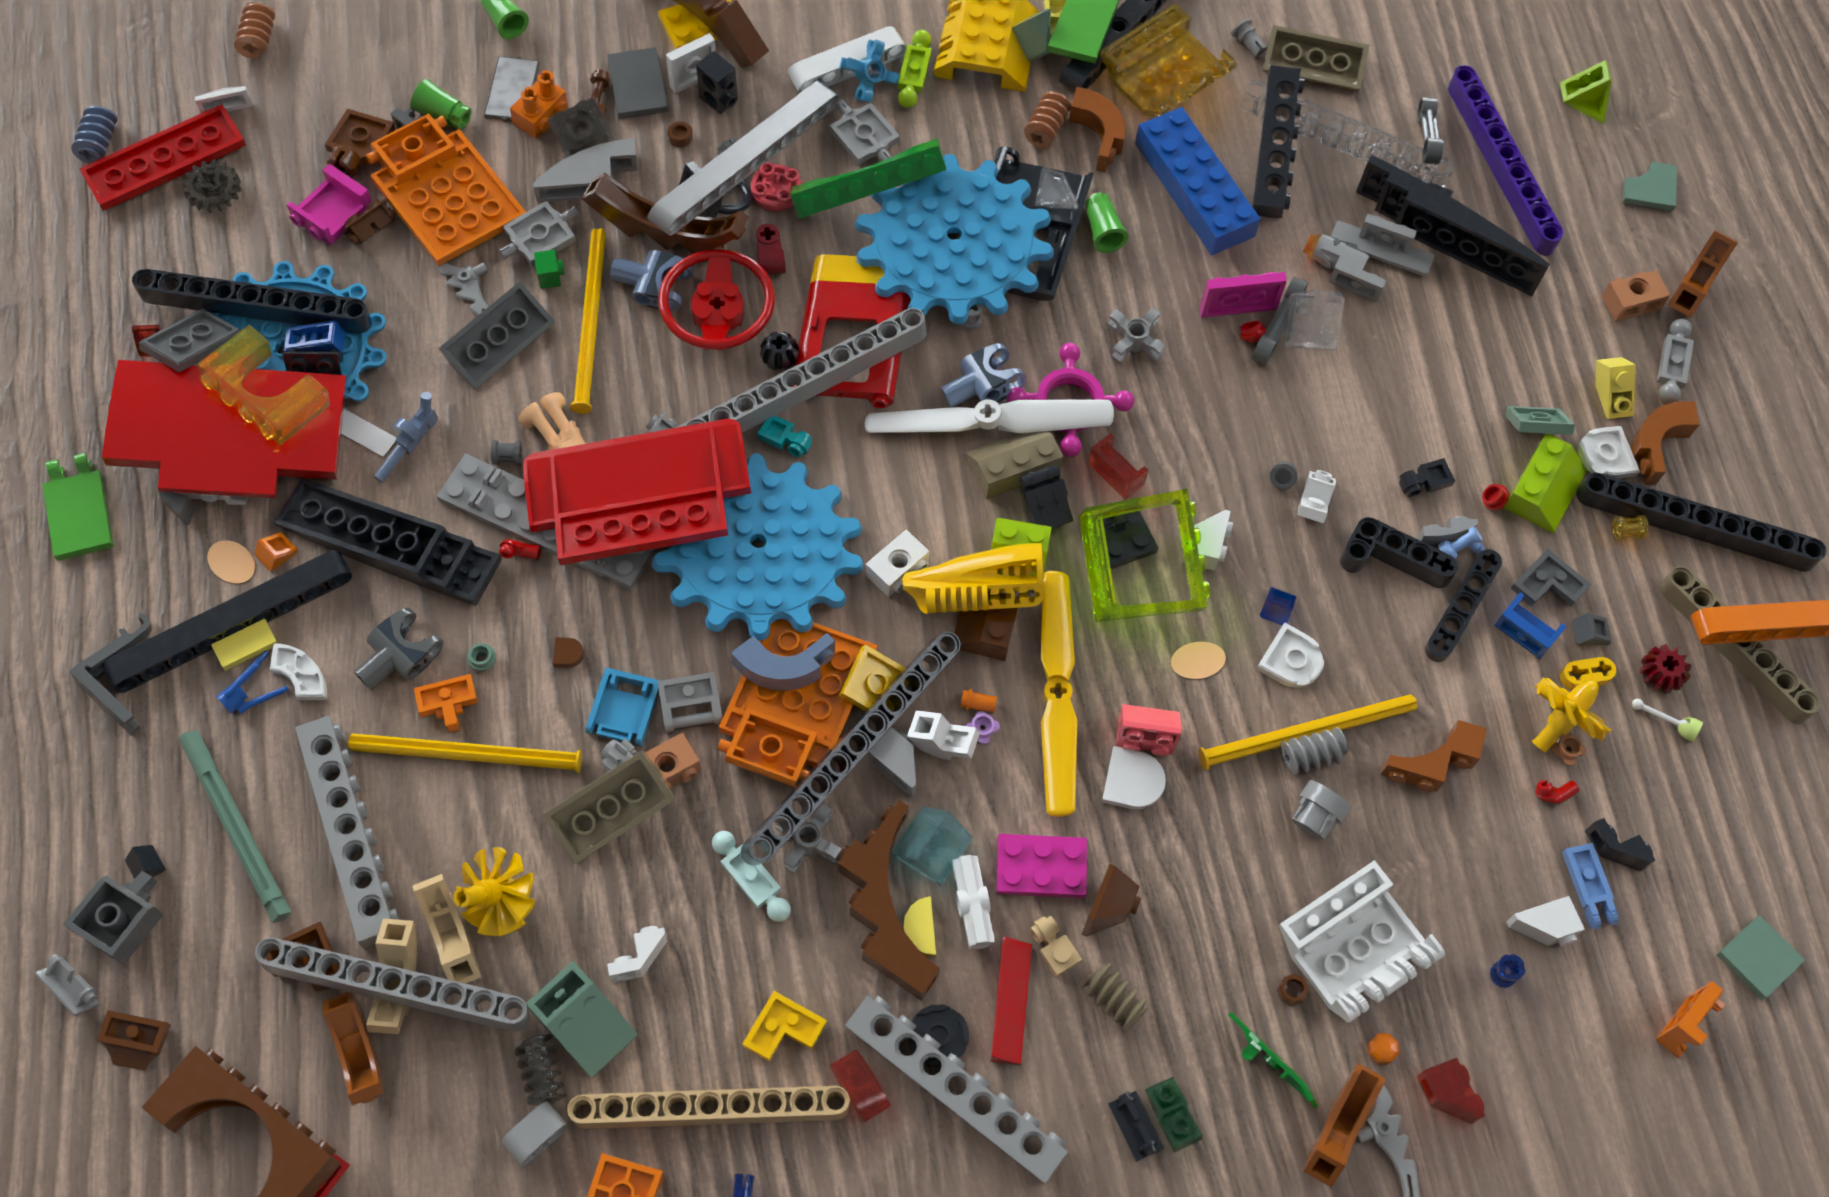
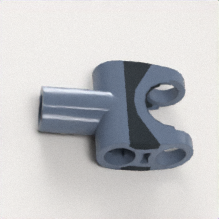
[610,250,694,311]
[940,343,1026,407]

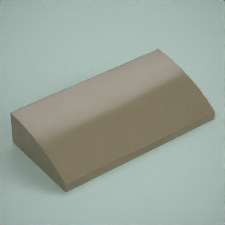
[1263,25,1370,91]

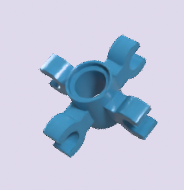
[840,39,900,102]

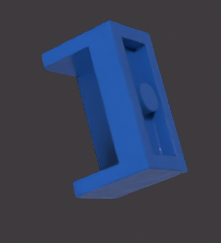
[1494,592,1567,659]

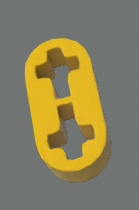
[1560,657,1616,690]

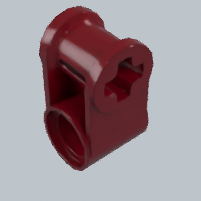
[756,223,786,275]

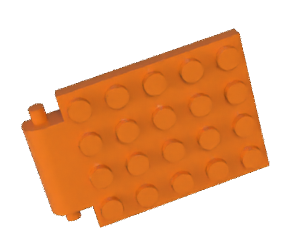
[366,114,526,267]
[718,619,878,787]

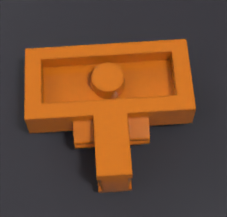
[414,674,478,733]

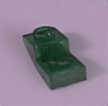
[1145,1077,1202,1153]

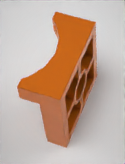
[1655,981,1726,1058]
[587,1153,665,1197]

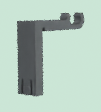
[69,613,152,735]

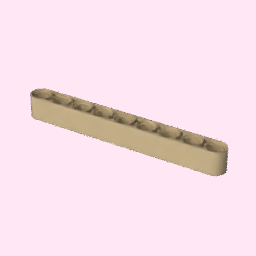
[567,1086,850,1129]

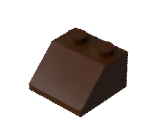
[954,591,1019,661]

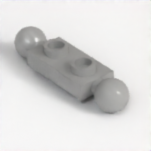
[1657,319,1694,404]

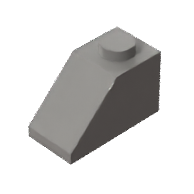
[868,727,916,798]

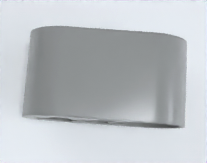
[501,1101,568,1167]

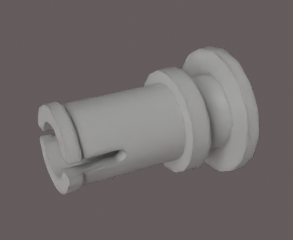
[1231,18,1267,58]

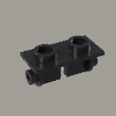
[282,349,343,375]
[1108,1091,1164,1162]

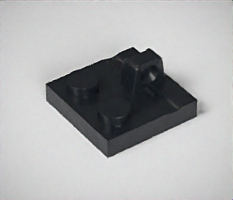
[1085,502,1159,571]

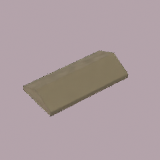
[542,750,675,864]

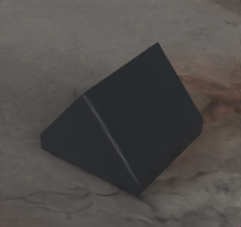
[124,844,166,879]

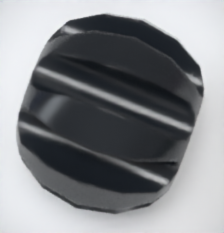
[760,331,800,371]

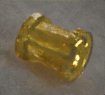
[1612,515,1648,541]

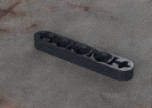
[1425,549,1502,662]

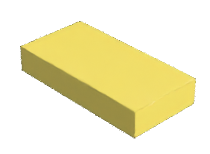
[211,619,278,671]

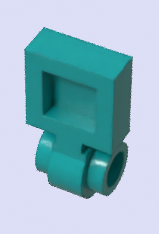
[757,416,812,458]

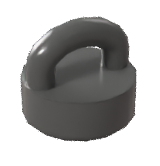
[1270,461,1298,490]

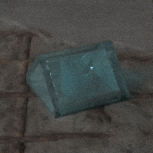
[891,806,973,886]

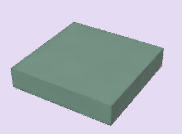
[1505,406,1575,435]
[1717,915,1805,1000]

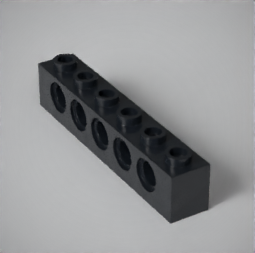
[1252,65,1304,219]

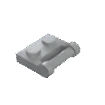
[657,672,723,733]

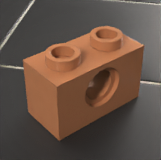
[1601,270,1670,322]
[645,732,701,790]

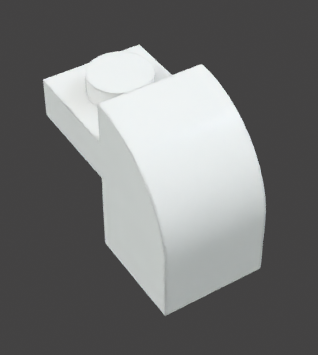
[907,711,980,760]

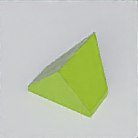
[1560,60,1612,124]

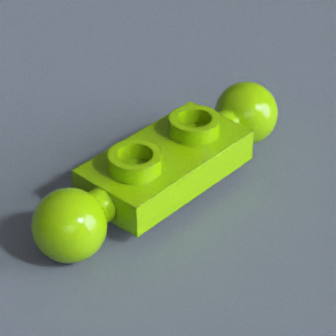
[898,30,932,108]

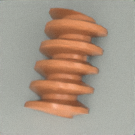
[234,3,276,59]
[1024,92,1071,149]

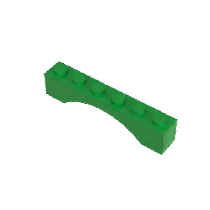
[790,138,947,219]

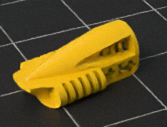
[902,543,1044,614]

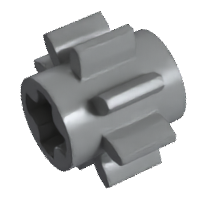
[601,739,637,772]

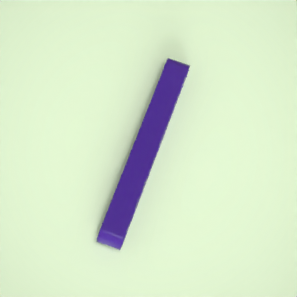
[1448,65,1564,256]

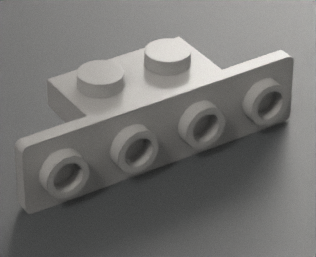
[1331,214,1434,276]

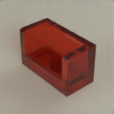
[1088,433,1149,500]

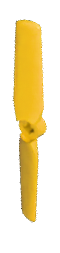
[1041,571,1077,817]

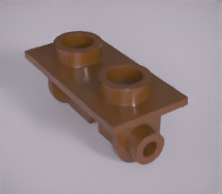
[343,197,397,245]

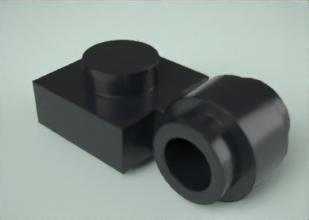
[1399,458,1455,497]

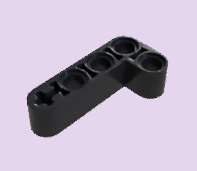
[1340,517,1458,588]

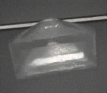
[1035,167,1079,210]

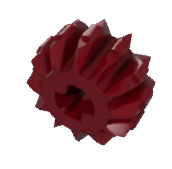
[1639,644,1692,694]

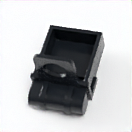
[1019,465,1074,529]

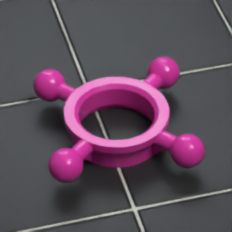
[1006,343,1135,457]

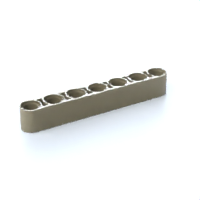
[1660,566,1821,724]

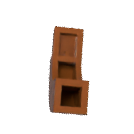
[1069,87,1125,173]
[1668,230,1738,317]
[1631,401,1700,485]

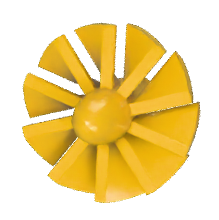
[1532,677,1611,753]
[453,847,536,936]

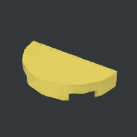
[903,896,936,957]

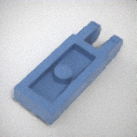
[1562,843,1619,929]

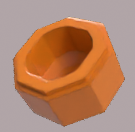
[1367,1033,1399,1065]

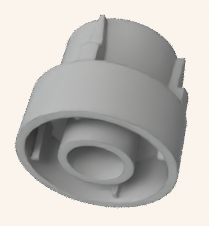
[1291,780,1352,841]

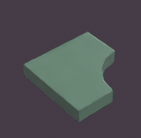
[1622,162,1677,211]

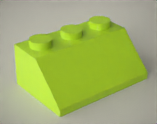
[1504,433,1587,533]

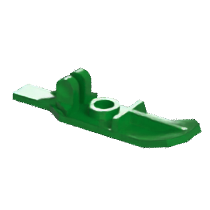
[1228,1012,1319,1109]

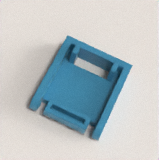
[585,667,661,747]

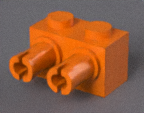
[510,70,568,139]

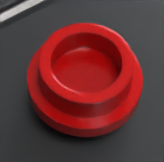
[1239,320,1266,343]
[1482,484,1510,511]

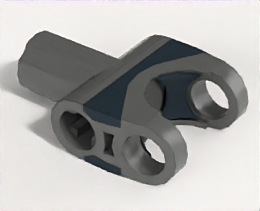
[354,608,444,690]

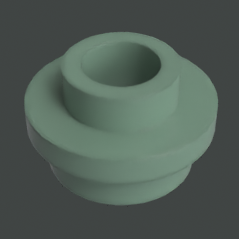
[467,643,496,672]

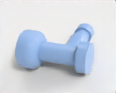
[1438,526,1485,559]

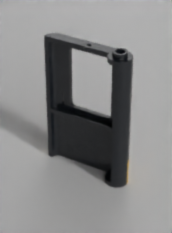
[993,146,1094,301]

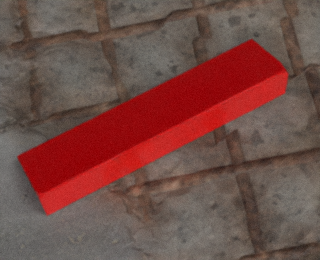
[990,937,1032,1065]

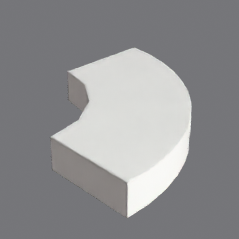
[270,643,327,700]

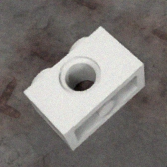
[866,530,929,598]

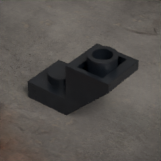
[1585,818,1656,871]

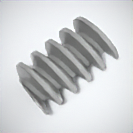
[1281,727,1348,776]

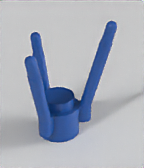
[216,651,289,714]

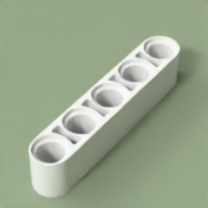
[788,26,907,94]

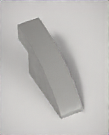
[533,138,638,203]

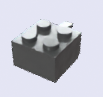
[63,871,163,966]

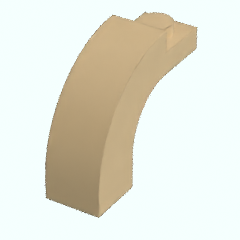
[413,874,481,984]
[366,918,417,1034]

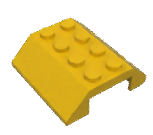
[933,0,1040,92]

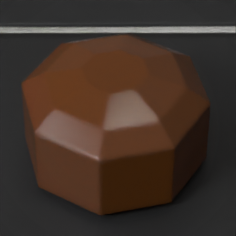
[1277,974,1309,1006]

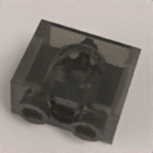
[547,97,615,158]

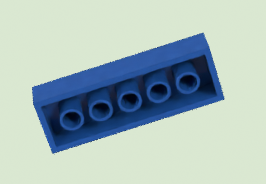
[1135,107,1261,256]

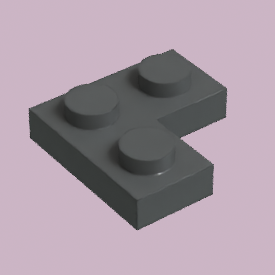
[1511,549,1592,607]

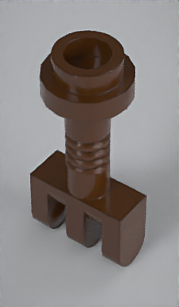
[578,69,610,124]

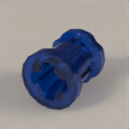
[1490,954,1525,988]

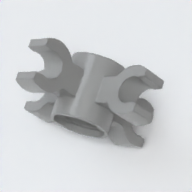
[1107,308,1165,363]
[775,804,842,873]

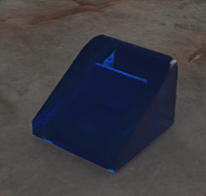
[1260,587,1297,626]

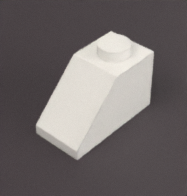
[1506,896,1585,947]

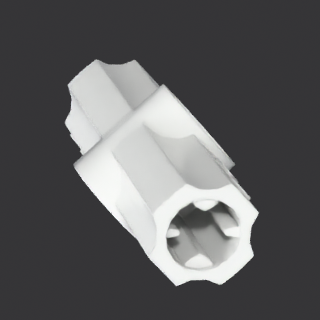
[952,855,995,950]

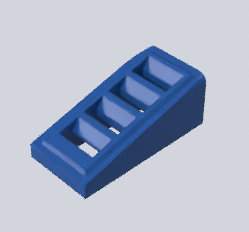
[284,320,345,352]

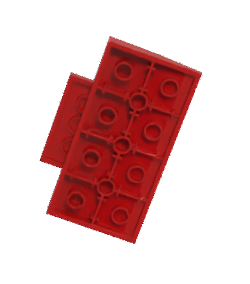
[102,360,346,498]

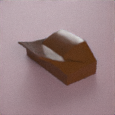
[96,1010,171,1071]

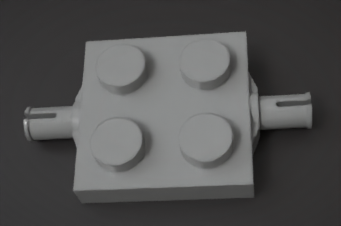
[830,100,900,165]
[499,201,579,267]

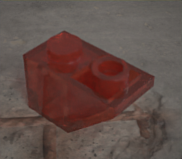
[1416,1058,1485,1124]

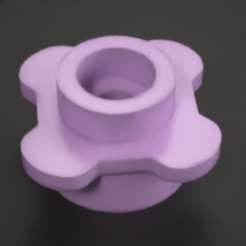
[966,711,1000,744]

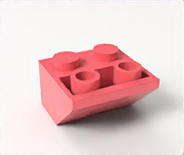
[1116,704,1182,756]

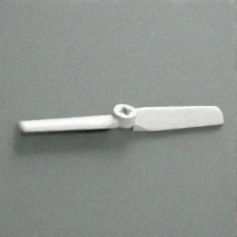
[864,399,1114,433]

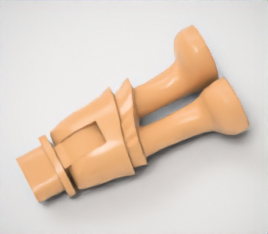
[518,392,586,450]

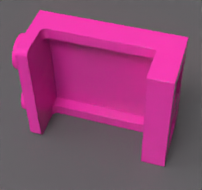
[286,164,372,246]

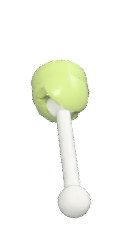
[1632,699,1703,742]

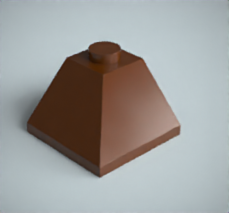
[1082,864,1141,936]

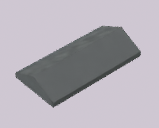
[438,281,555,389]

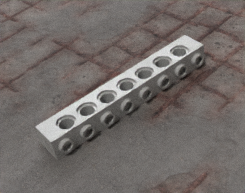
[295,715,400,950]
[845,996,1068,1183]

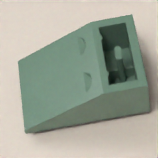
[526,961,638,1078]

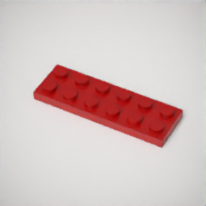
[79,104,246,211]

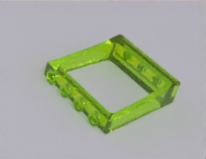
[1079,488,1210,622]

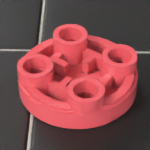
[750,162,801,211]

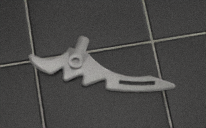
[435,262,489,316]
[1356,1085,1420,1197]

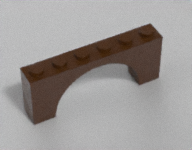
[141,1046,341,1197]

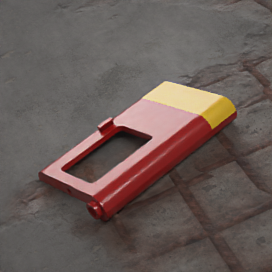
[792,254,911,409]

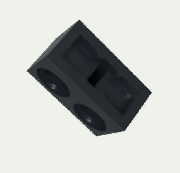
[696,51,738,114]

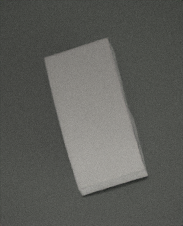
[1416,516,1478,548]

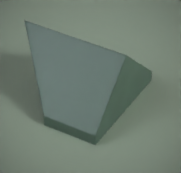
[1012,8,1051,62]

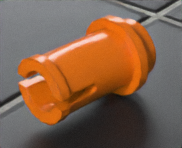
[960,688,997,714]

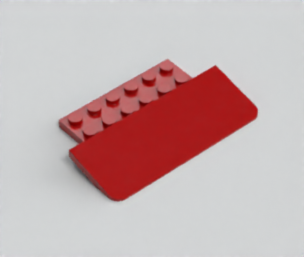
[523,419,752,566]

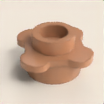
[1551,733,1586,766]

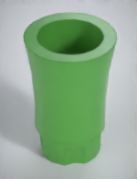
[480,0,529,39]
[410,79,472,130]
[1086,192,1129,253]

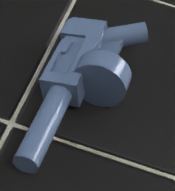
[373,392,438,483]

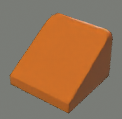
[255,532,298,572]

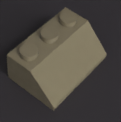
[965,431,1064,499]

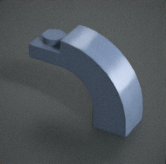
[731,633,835,691]

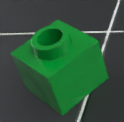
[534,250,565,289]

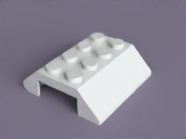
[1279,860,1445,1022]

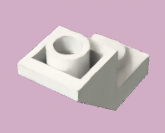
[1297,470,1336,523]
[607,926,667,983]

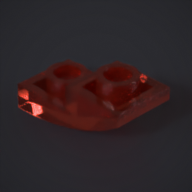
[830,1049,891,1122]

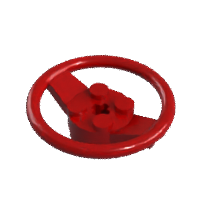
[658,249,775,351]

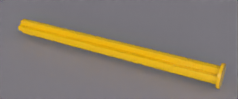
[570,228,606,414]
[1198,694,1418,770]
[348,734,583,773]

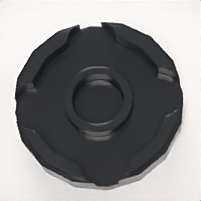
[908,1005,969,1067]

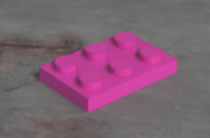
[1199,272,1287,318]
[996,834,1087,898]

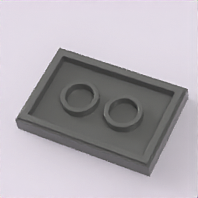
[607,47,668,119]
[139,309,242,372]

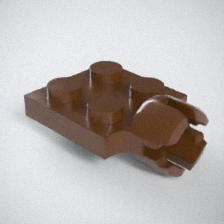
[325,108,395,178]

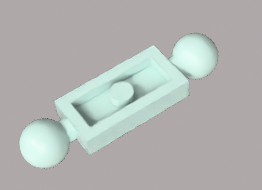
[712,831,791,922]

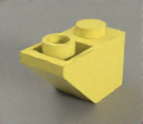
[1595,357,1636,419]

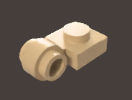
[1030,916,1082,978]

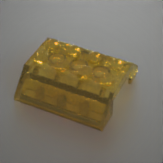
[1100,3,1237,117]

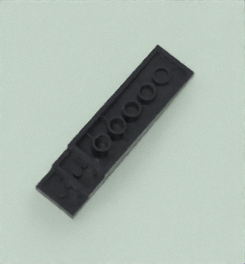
[1356,155,1550,297]
[274,478,502,606]

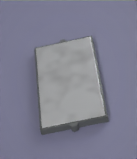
[484,56,540,122]

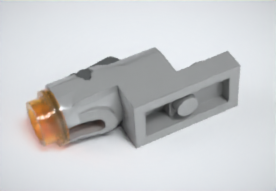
[1303,233,1387,302]

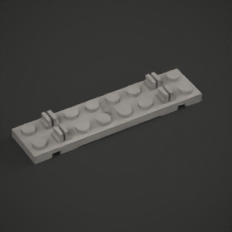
[437,453,657,591]

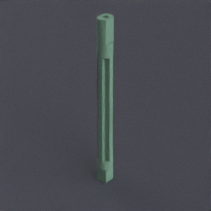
[179,730,291,923]

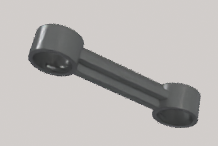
[1417,97,1444,165]
[1252,276,1308,365]

